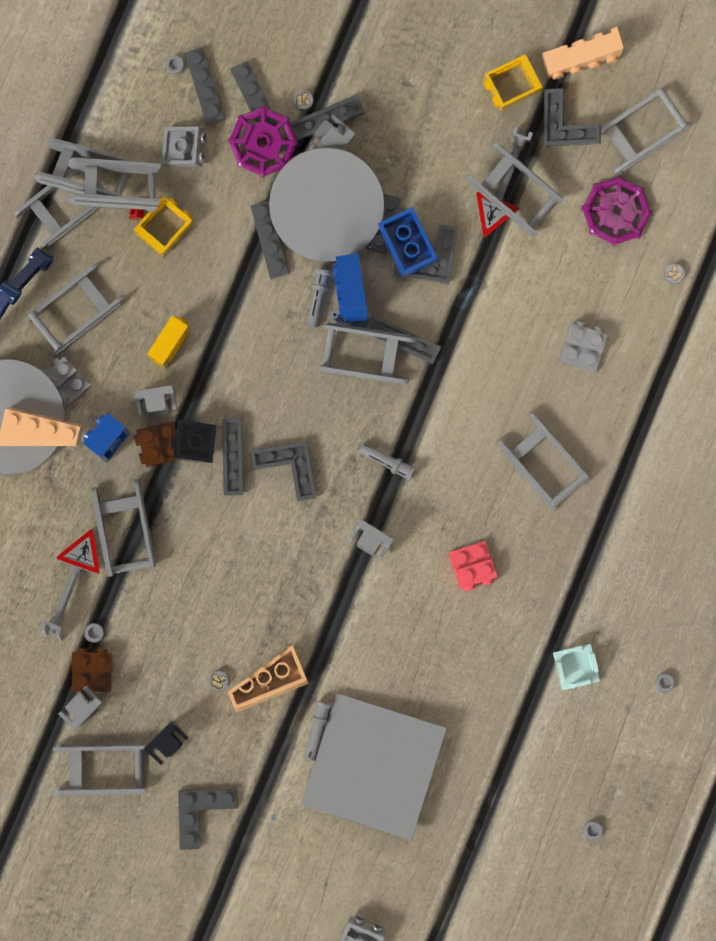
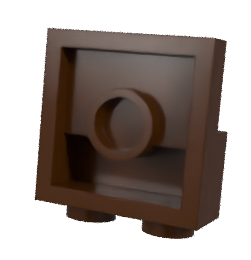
[134,421,179,468]
[72,649,112,692]

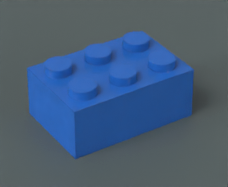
[378,207,438,278]
[333,253,368,324]
[83,413,131,463]

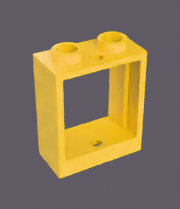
[483,54,543,111]
[133,196,193,257]
[147,316,191,370]

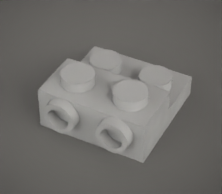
[161,127,208,167]
[559,321,608,373]
[43,357,91,409]
[340,915,386,941]

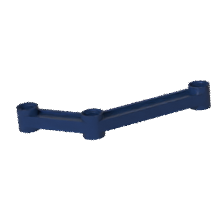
[0,247,54,320]

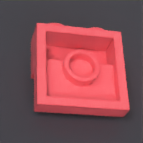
[449,541,497,592]

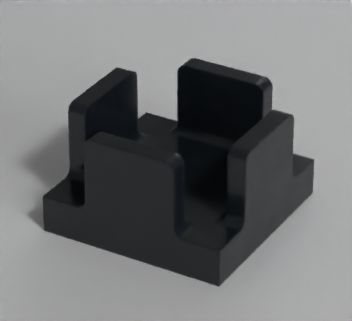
[170,420,217,463]
[144,721,189,765]

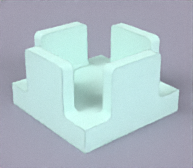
[553,644,600,690]

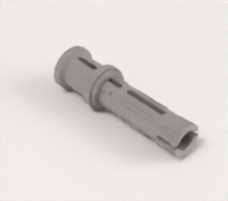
[306,269,332,328]
[359,443,417,482]
[303,701,332,761]

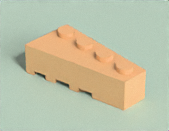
[541,27,624,80]
[0,407,84,446]

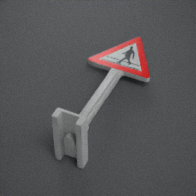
[476,126,533,237]
[41,529,100,641]

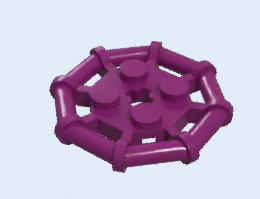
[228,105,299,178]
[581,176,653,246]

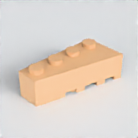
[228,645,308,712]

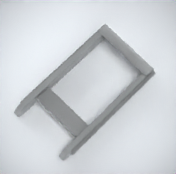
[601,87,690,174]
[34,138,135,196]
[465,142,565,236]
[67,158,161,212]
[14,168,105,250]
[26,263,126,355]
[318,322,416,384]
[496,412,591,512]
[92,479,156,577]
[53,744,145,796]

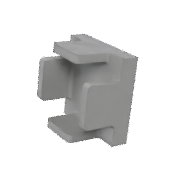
[309,114,355,149]
[134,385,178,417]
[348,519,393,561]
[58,685,103,731]

